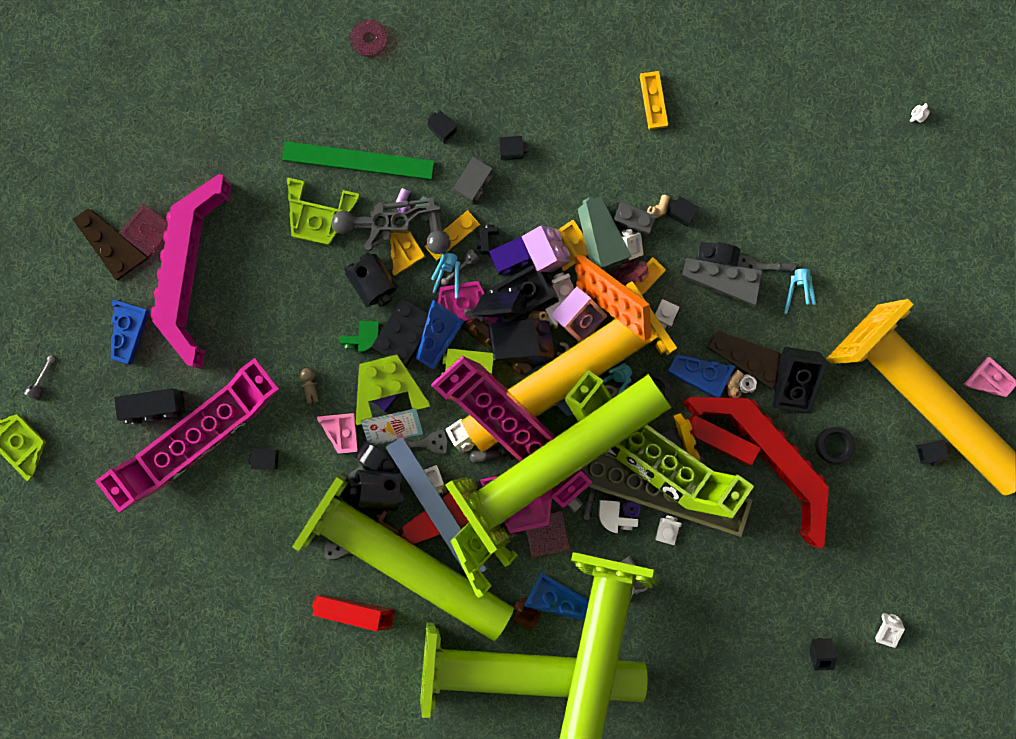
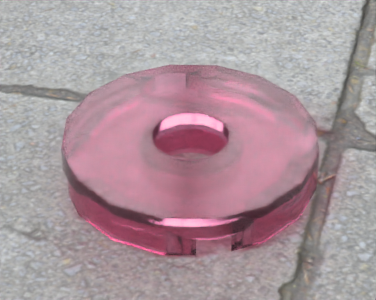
[350,19,388,58]
[612,261,650,286]

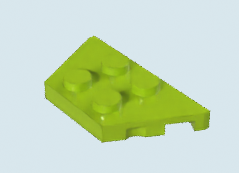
[0,414,46,481]

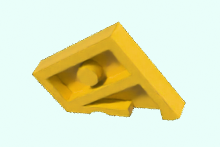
[558,220,588,271]
[390,224,426,276]

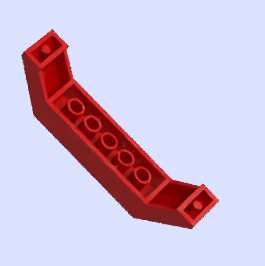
[682,397,829,549]

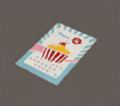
[361,408,423,445]

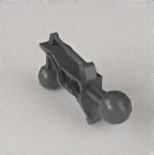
[331,197,451,254]

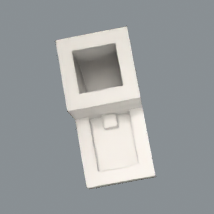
[598,500,638,533]

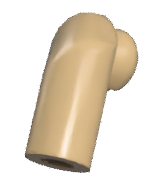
[647,195,671,218]

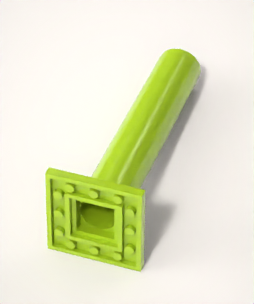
[445,374,672,554]
[292,473,514,641]
[560,552,659,739]
[420,622,648,718]

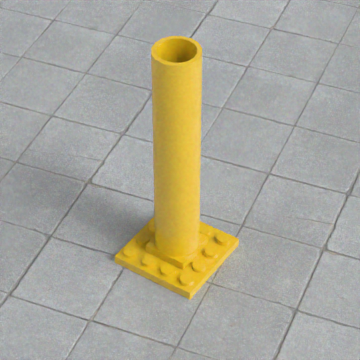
[461,281,677,453]
[826,299,1016,495]

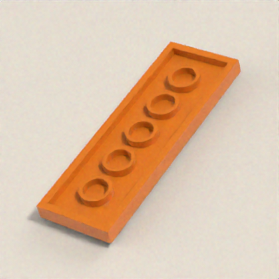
[575,254,651,341]

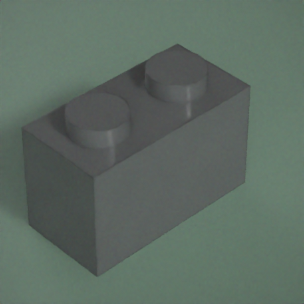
[453,157,494,204]
[613,202,656,237]

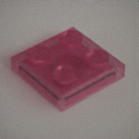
[119,204,168,257]
[526,511,570,558]

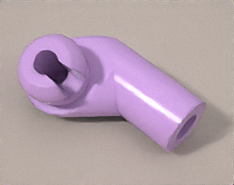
[396,188,411,213]

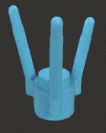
[432,252,461,299]
[784,269,816,314]
[602,363,632,395]

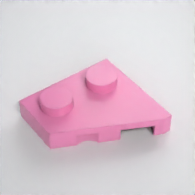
[963,357,1016,397]
[317,413,358,454]

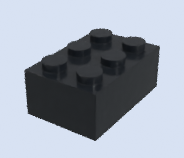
[372,298,428,368]
[114,388,186,425]

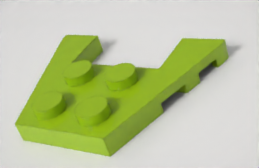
[287,178,360,246]
[356,354,430,425]
[451,522,518,598]

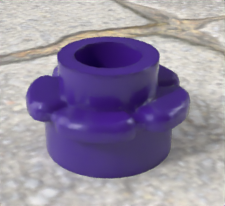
[622,500,642,518]

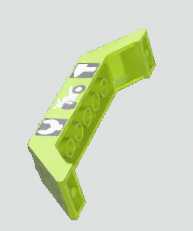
[565,370,754,518]

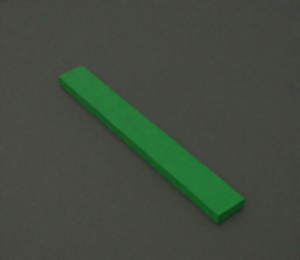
[282,141,434,180]

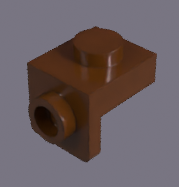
[374,511,400,535]
[511,596,541,631]

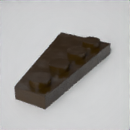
[73,208,148,281]
[461,317,532,375]
[707,331,782,389]

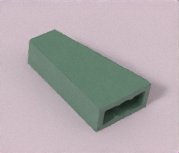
[578,196,632,271]

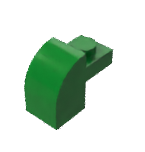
[339,321,380,353]

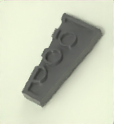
[682,258,762,308]

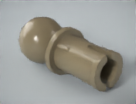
[300,368,319,405]

